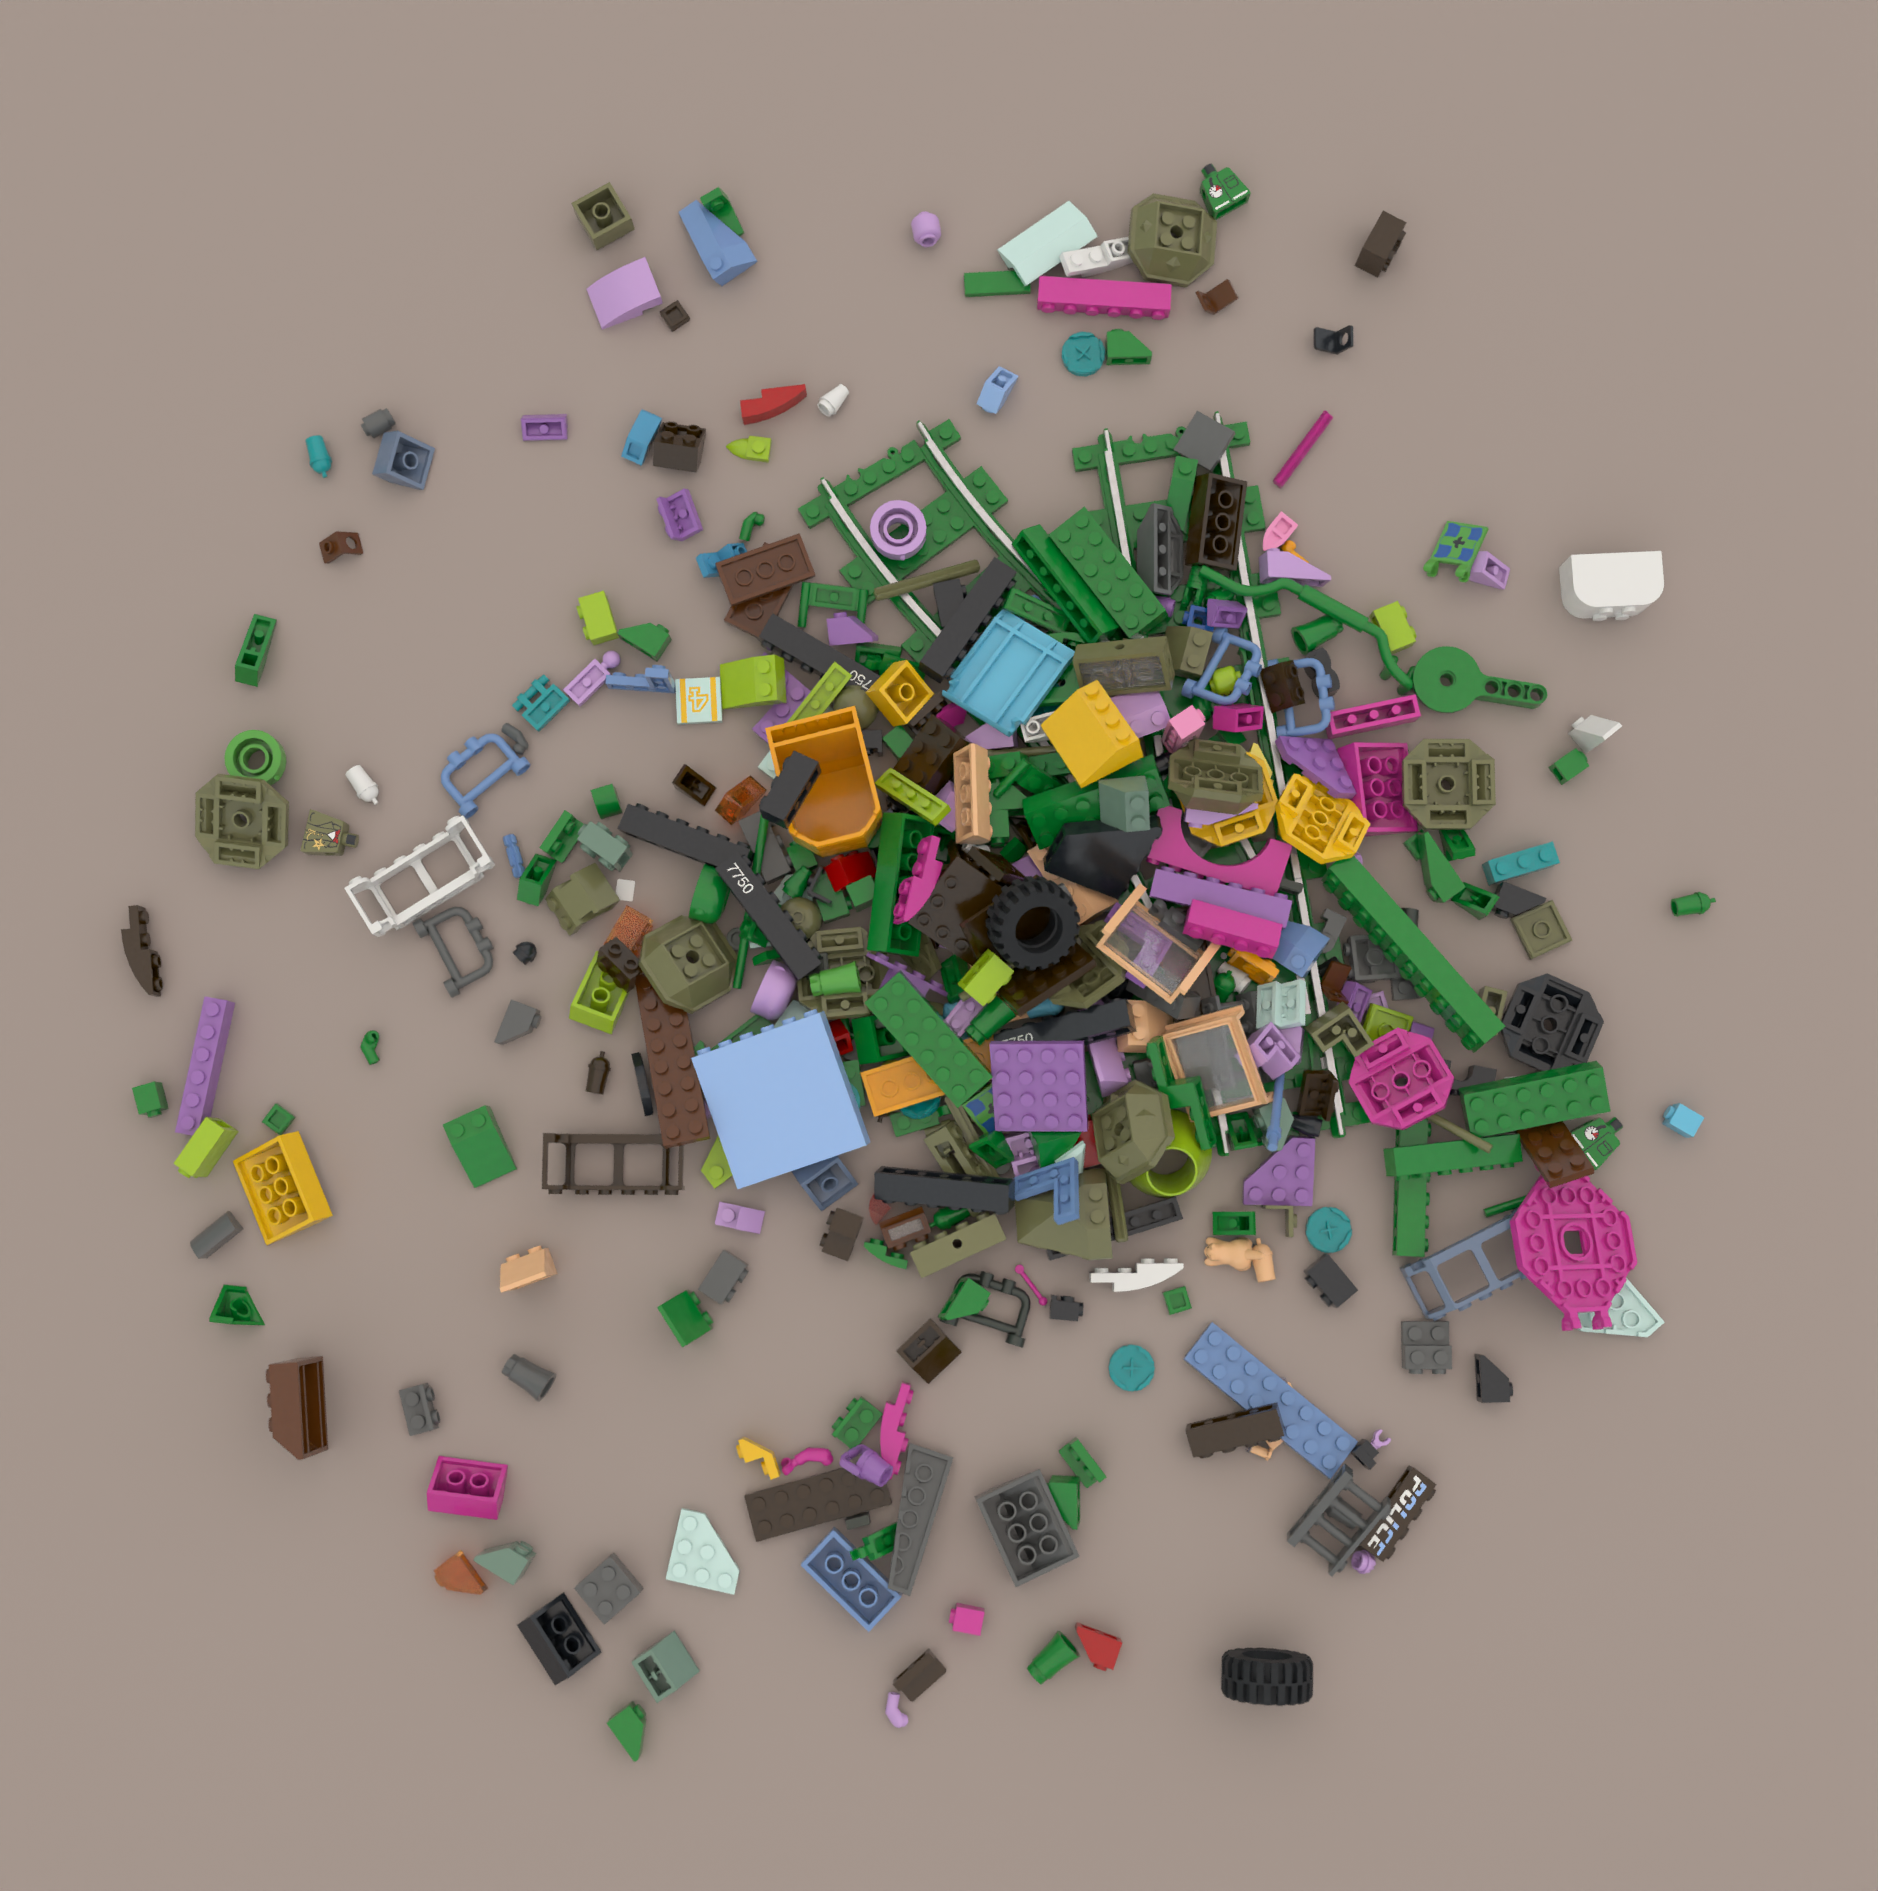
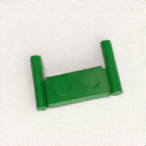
[797,581,869,627]
[993,758,1066,798]

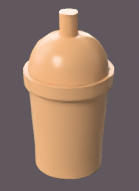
[1252,1238,1276,1283]

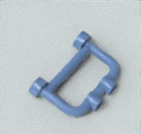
[1182,627,1262,706]
[1268,658,1335,738]
[441,733,531,819]

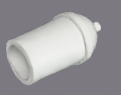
[345,765,379,805]

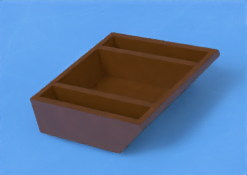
[266,1356,328,1460]

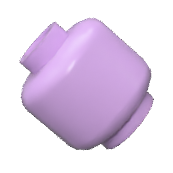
[911,211,941,247]

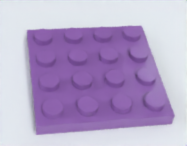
[990,1041,1088,1132]

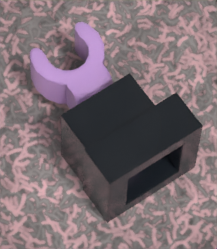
[1350,1429,1391,1470]

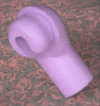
[885,1692,908,1728]

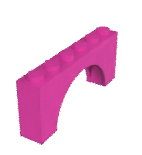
[1146,806,1293,896]

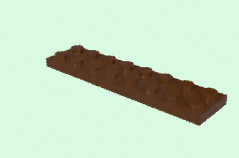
[635,974,711,1149]

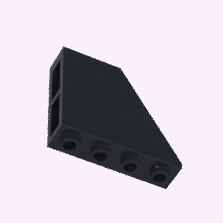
[1043,815,1163,899]

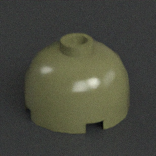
[832,685,879,730]
[780,897,822,942]

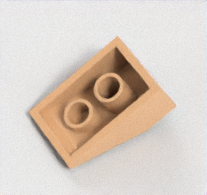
[1117,1000,1179,1054]
[500,1245,557,1293]

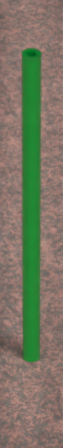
[732,815,769,989]

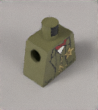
[300,809,359,856]

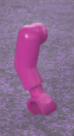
[781,1448,833,1475]

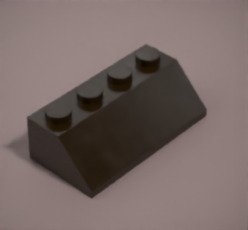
[1184,472,1247,571]

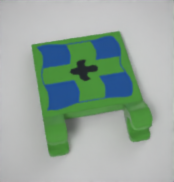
[1423,521,1489,582]
[962,1082,995,1134]

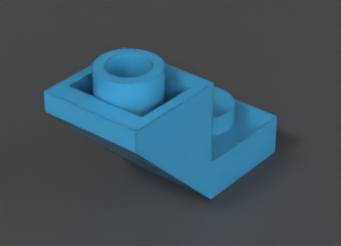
[621,409,662,466]
[696,543,747,578]

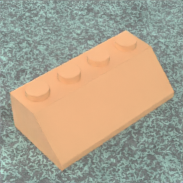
[953,743,993,845]
[1027,845,1119,926]

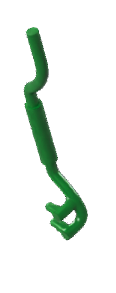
[1198,564,1415,696]

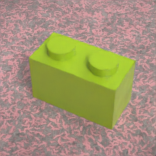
[576,591,619,645]
[1369,601,1416,654]
[958,949,1014,1007]

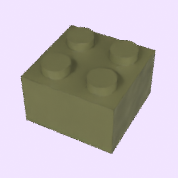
[571,182,635,250]

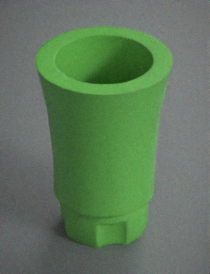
[809,961,862,996]

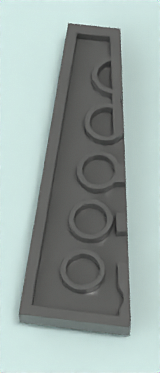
[887,1443,953,1596]

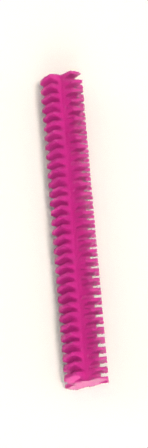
[1273,411,1333,488]

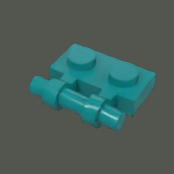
[511,674,570,732]

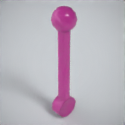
[1015,1265,1048,1306]

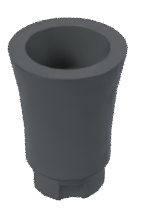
[502,1354,556,1402]

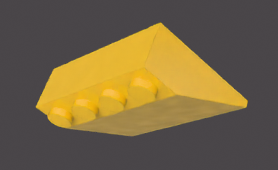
[1041,680,1143,788]
[233,1131,333,1246]

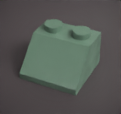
[1098,775,1150,832]
[473,1541,537,1585]

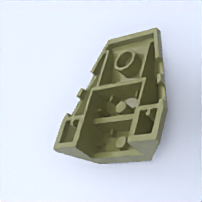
[1015,1168,1113,1260]

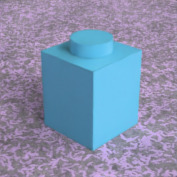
[1662,1103,1704,1138]

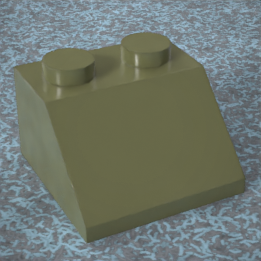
[1164,626,1213,681]

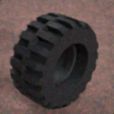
[986,876,1080,971]
[1221,1648,1313,1706]

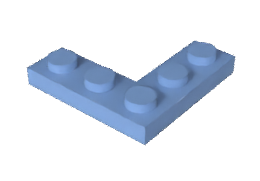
[606,665,676,693]
[1013,1157,1079,1225]

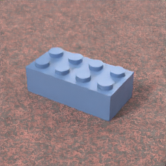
[801,1526,902,1632]

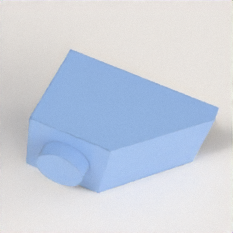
[977,366,1018,414]

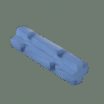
[503,834,525,878]

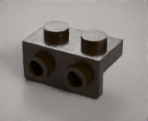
[1260,660,1305,713]
[597,937,643,993]
[1296,1070,1339,1121]

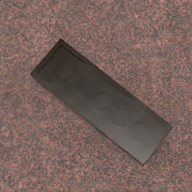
[744,1464,892,1542]

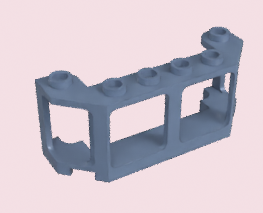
[1400,1208,1527,1321]

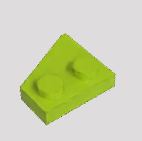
[701,1136,733,1189]

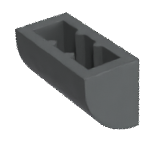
[190,1211,244,1259]

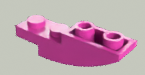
[893,835,943,925]
[880,1381,914,1479]

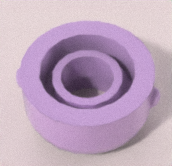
[870,500,927,561]
[750,960,797,1020]

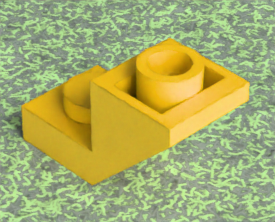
[736,1437,781,1480]

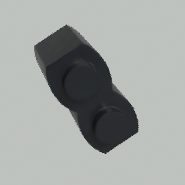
[1304,648,1340,699]

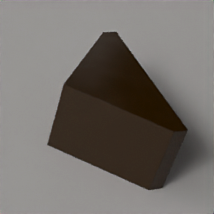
[672,764,716,806]

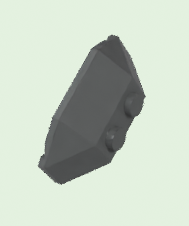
[1137,503,1183,596]

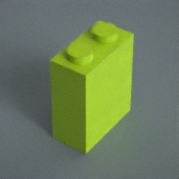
[173,1117,239,1178]

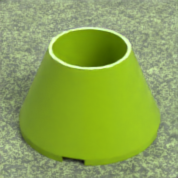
[1129,1109,1212,1198]

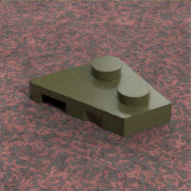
[900,933,942,982]

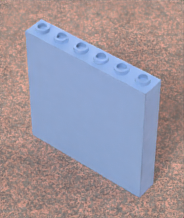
[691,1009,871,1189]

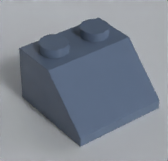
[372,431,435,490]
[792,1155,858,1212]

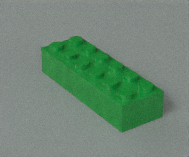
[1049,506,1168,639]
[1022,754,1170,850]
[867,812,934,957]
[865,970,993,1108]
[1458,1061,1611,1138]

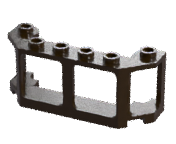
[542,1133,685,1195]

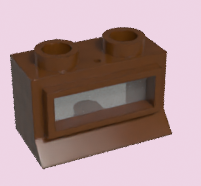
[879,1206,931,1251]

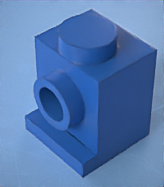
[1182,605,1214,632]

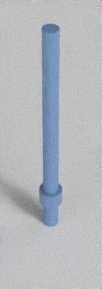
[1266,1073,1285,1151]

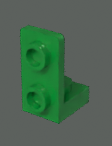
[700,187,744,237]

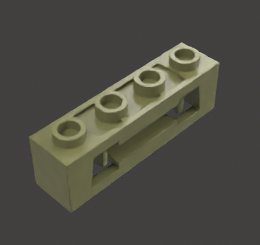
[924,1121,988,1218]

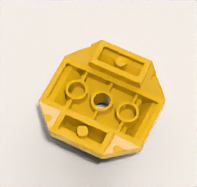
[1179,752,1278,847]
[1275,773,1370,864]

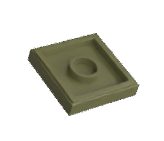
[1510,899,1572,960]

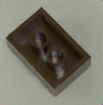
[893,714,972,796]

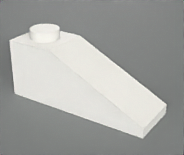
[1568,715,1622,754]

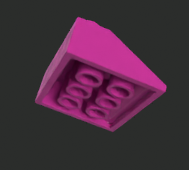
[1337,742,1418,837]

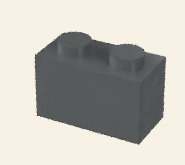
[698,1250,749,1305]

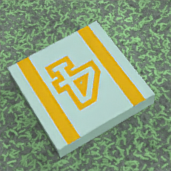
[675,677,723,725]

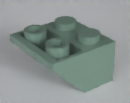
[1251,1097,1294,1152]
[631,1630,700,1703]

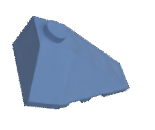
[678,200,758,286]
[1272,921,1330,978]

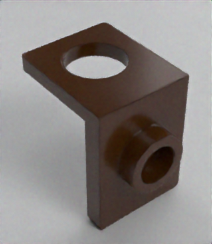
[1195,279,1238,315]
[319,531,363,564]
[1320,961,1352,1005]

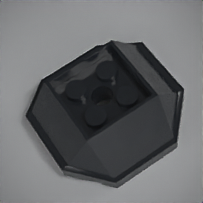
[1501,973,1604,1071]

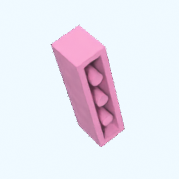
[1161,705,1206,753]

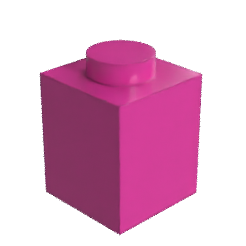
[948,1603,984,1636]

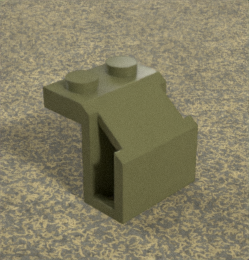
[545,862,620,936]

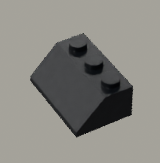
[517,1592,602,1685]

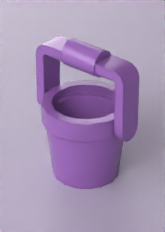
[839,1444,893,1487]

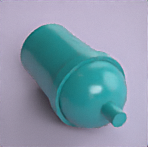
[305,435,332,478]

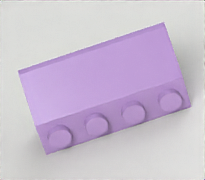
[1111,691,1170,738]
[1077,999,1132,1097]

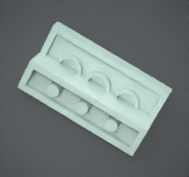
[997,201,1098,286]

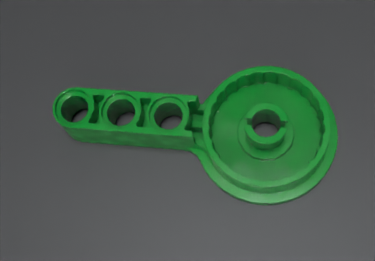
[1412,646,1547,713]

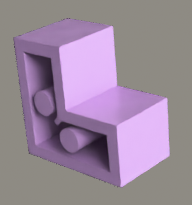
[1234,1022,1300,1080]

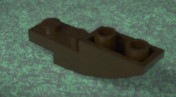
[121,905,163,997]

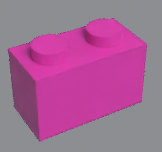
[1213,703,1264,732]

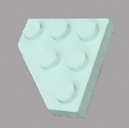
[1578,1278,1665,1337]
[666,1508,740,1595]

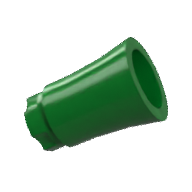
[1291,614,1344,656]
[964,996,1016,1046]
[1027,1631,1080,1684]

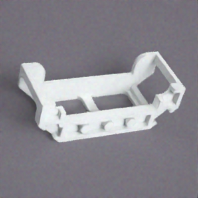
[344,815,495,937]

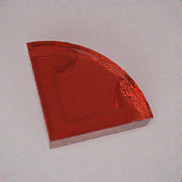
[869,1194,891,1225]

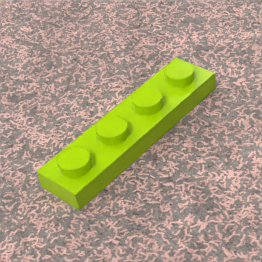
[786,661,852,723]
[875,768,951,826]

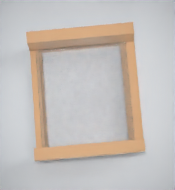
[1096,883,1221,1004]
[1161,1004,1273,1123]

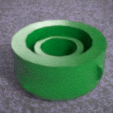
[689,864,730,924]

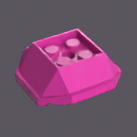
[1349,1028,1455,1130]

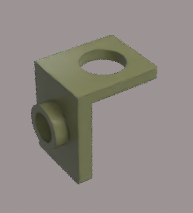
[1262,1205,1297,1237]

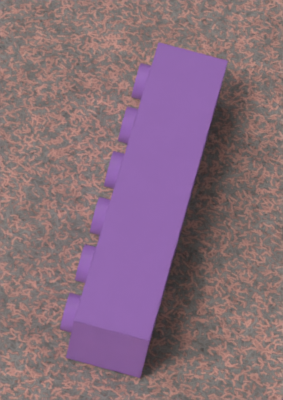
[1149,866,1292,929]
[175,996,235,1136]

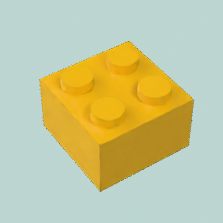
[865,660,934,726]

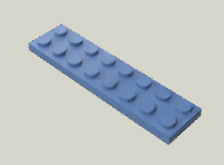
[1183,1322,1358,1479]

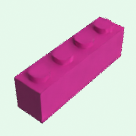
[1326,694,1421,739]
[1183,899,1283,959]

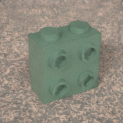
[577,821,633,872]

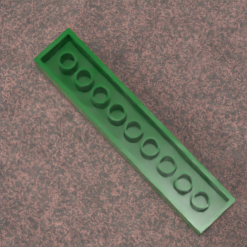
[1321,856,1505,1053]

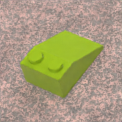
[720,655,787,709]
[569,951,629,1035]

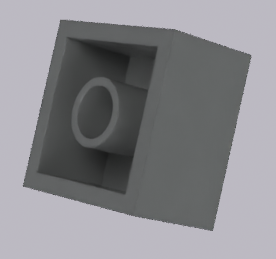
[574,1553,644,1625]

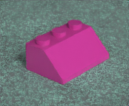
[426,1456,508,1520]

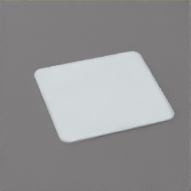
[616,879,635,901]

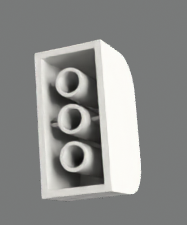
[1559,551,1664,621]

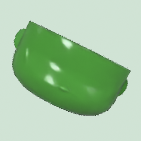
[224,730,287,785]

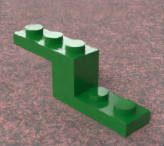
[988,751,1072,784]
[1146,1035,1217,1150]

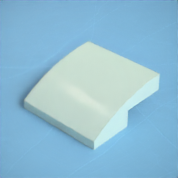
[1256,979,1306,1030]

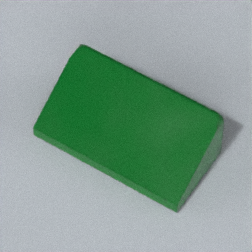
[855,642,902,666]
[940,954,969,1004]

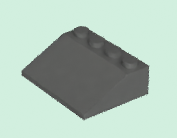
[975,1469,1080,1587]

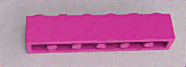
[1037,276,1172,320]

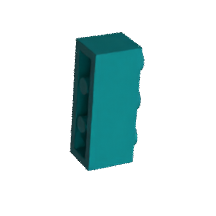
[1482,841,1560,886]

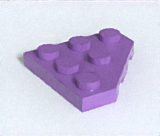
[1275,736,1357,799]
[1242,1136,1315,1206]

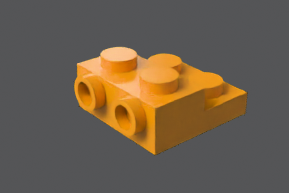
[1227,947,1280,985]

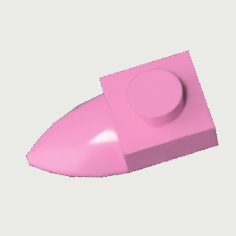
[1263,511,1298,551]

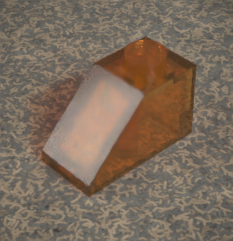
[715,775,767,825]
[433,1550,488,1595]

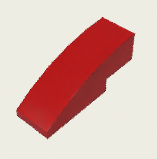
[740,384,807,425]

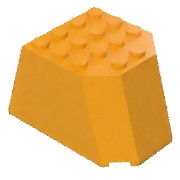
[765,706,883,858]

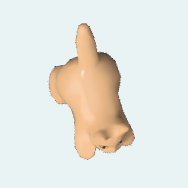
[1204,1237,1265,1271]

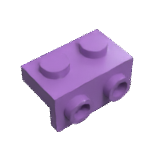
[656,488,703,541]

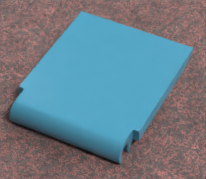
[942,609,1075,737]

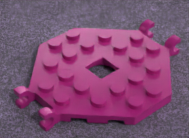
[1510,1164,1637,1331]

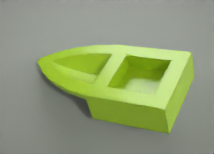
[726,436,772,462]

